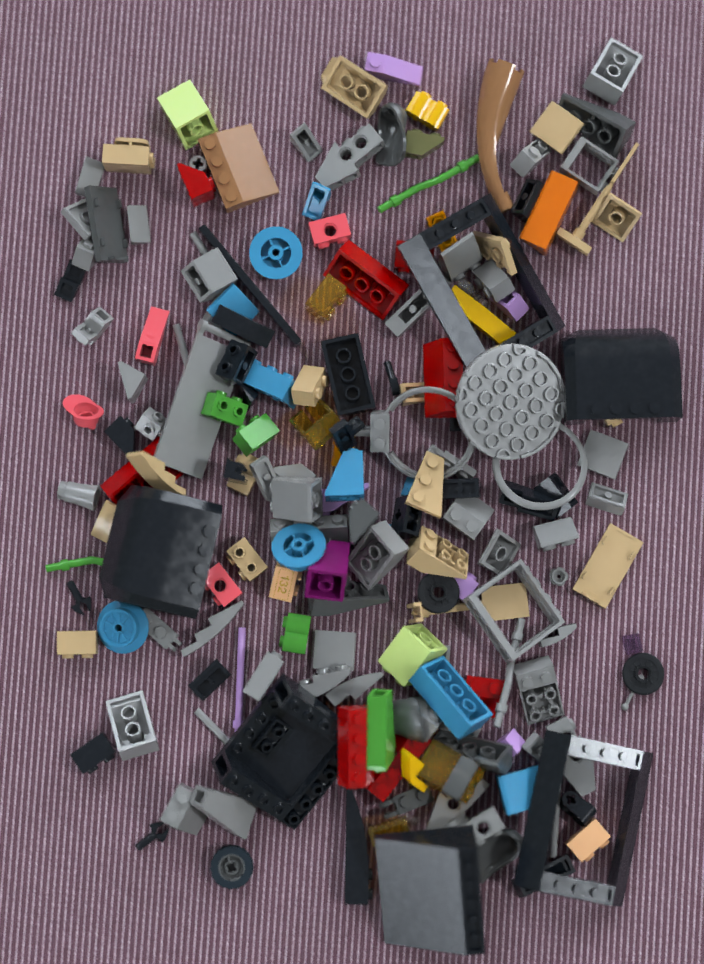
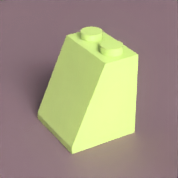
[157,80,219,150]
[378,623,448,687]

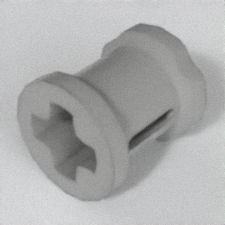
[190,155,207,173]

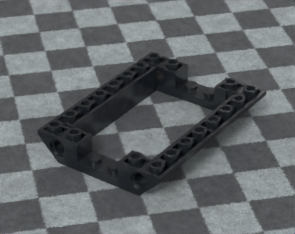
[397,193,565,368]
[513,730,654,907]

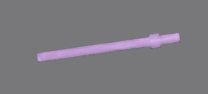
[233,627,246,733]

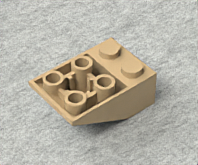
[406,526,469,579]

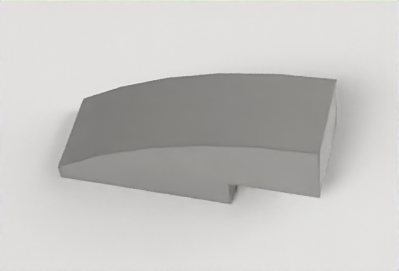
[325,672,384,707]

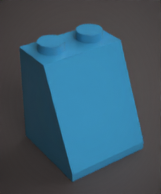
[495,764,538,816]

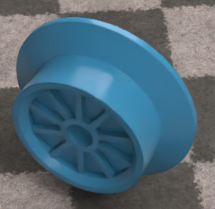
[249,226,303,279]
[271,523,326,571]
[97,601,149,654]

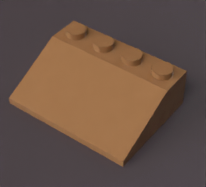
[198,123,280,214]

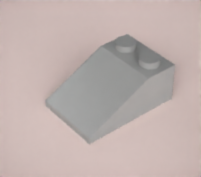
[582,37,643,106]
[437,232,482,282]
[348,520,410,591]
[105,690,160,761]

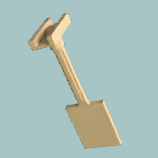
[555,142,639,256]
[406,583,530,624]

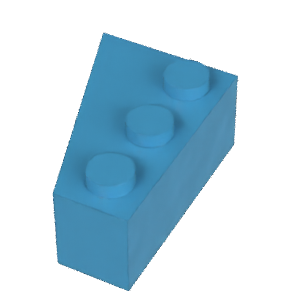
[243,359,296,409]

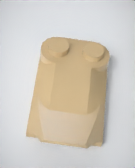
[321,55,388,118]

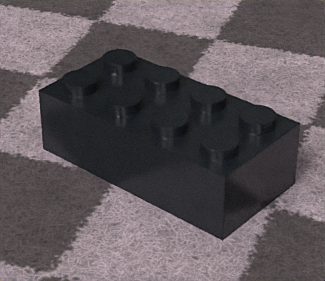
[321,333,376,418]

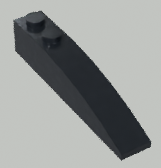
[345,788,373,905]

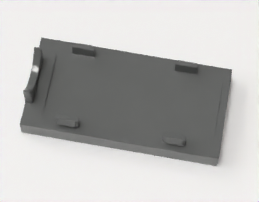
[84,185,128,264]

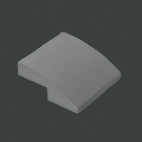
[577,430,629,480]
[313,630,357,671]

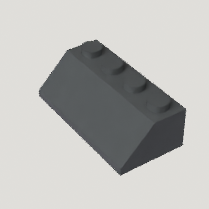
[348,498,380,547]

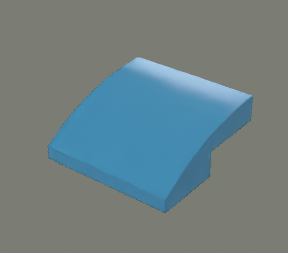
[206,283,260,336]

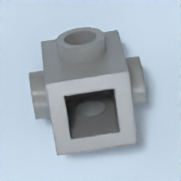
[134,407,167,441]

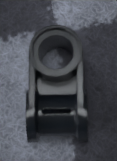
[560,791,597,827]

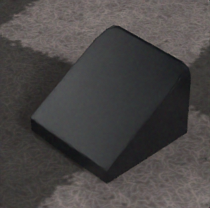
[238,384,259,411]

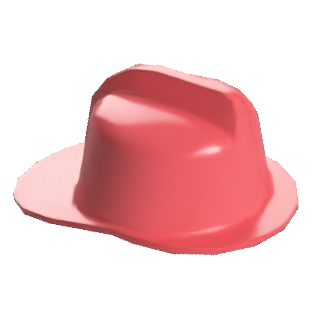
[63,394,104,430]

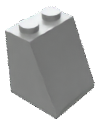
[269,476,323,523]
[159,783,207,836]

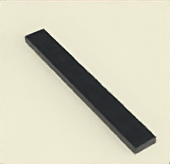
[199,225,301,348]

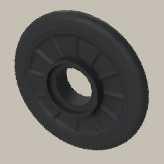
[417,574,460,614]
[622,653,664,695]

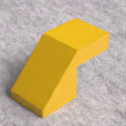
[401,748,428,793]

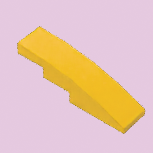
[452,285,517,344]

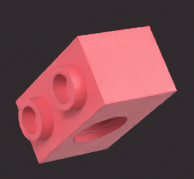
[308,213,351,249]
[205,562,243,607]

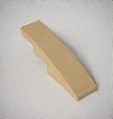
[126,451,186,496]

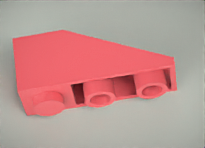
[135,306,170,366]

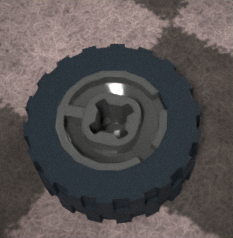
[210,845,254,889]

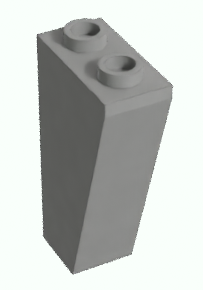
[385,276,452,337]
[190,785,257,840]

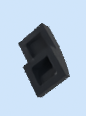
[54,259,87,302]

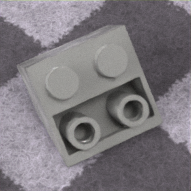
[181,247,238,303]
[532,517,579,552]

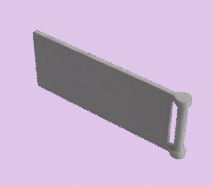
[153,319,250,479]

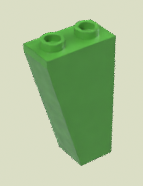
[367,689,396,773]

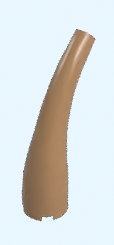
[476,58,525,214]

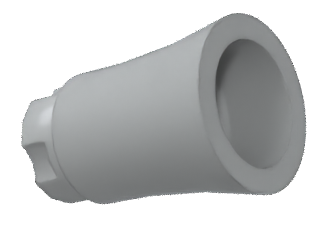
[57,481,101,511]

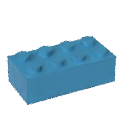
[409,655,493,740]

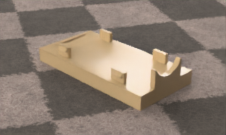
[572,523,644,609]

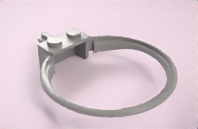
[355,386,475,479]
[492,423,588,510]

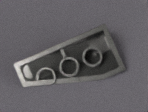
[558,93,636,158]
[308,577,390,616]
[433,730,513,775]

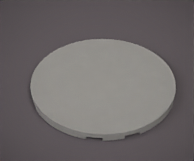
[455,344,565,460]

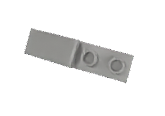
[315,124,385,191]
[544,716,596,797]
[425,772,490,830]
[443,805,505,847]

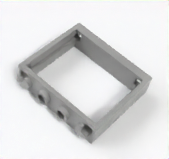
[463,559,565,664]

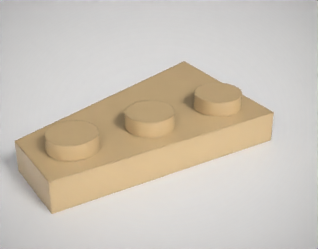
[473,231,517,276]
[404,451,445,519]

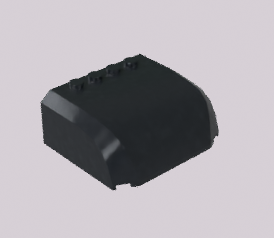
[560,328,683,425]
[99,485,223,619]

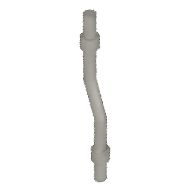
[493,618,526,728]

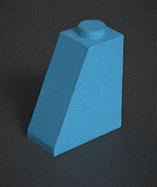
[325,448,364,502]

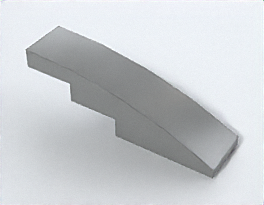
[180,601,245,657]

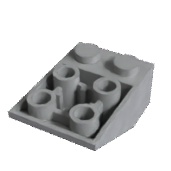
[513,655,565,725]

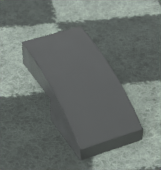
[442,755,479,801]

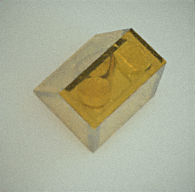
[417,739,485,804]

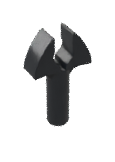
[384,361,400,396]
[66,580,92,615]
[135,822,169,851]

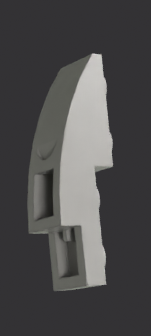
[299,664,353,697]

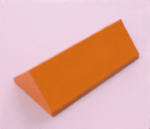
[519,170,578,256]

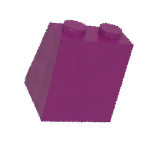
[304,540,350,602]

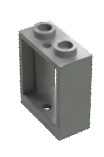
[559,136,619,196]
[243,650,285,701]

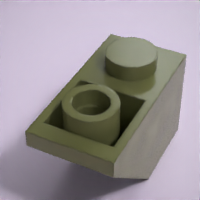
[405,129,445,160]

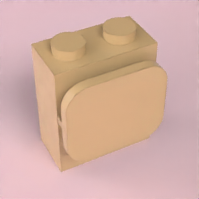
[102,137,155,174]

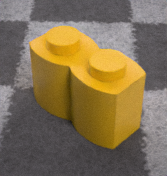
[405,91,449,132]

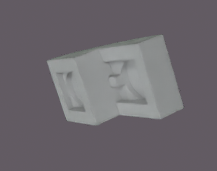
[539,623,577,647]

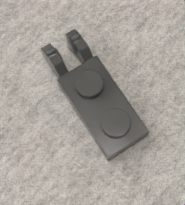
[379,783,435,819]

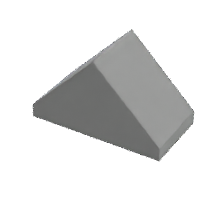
[290,123,323,162]

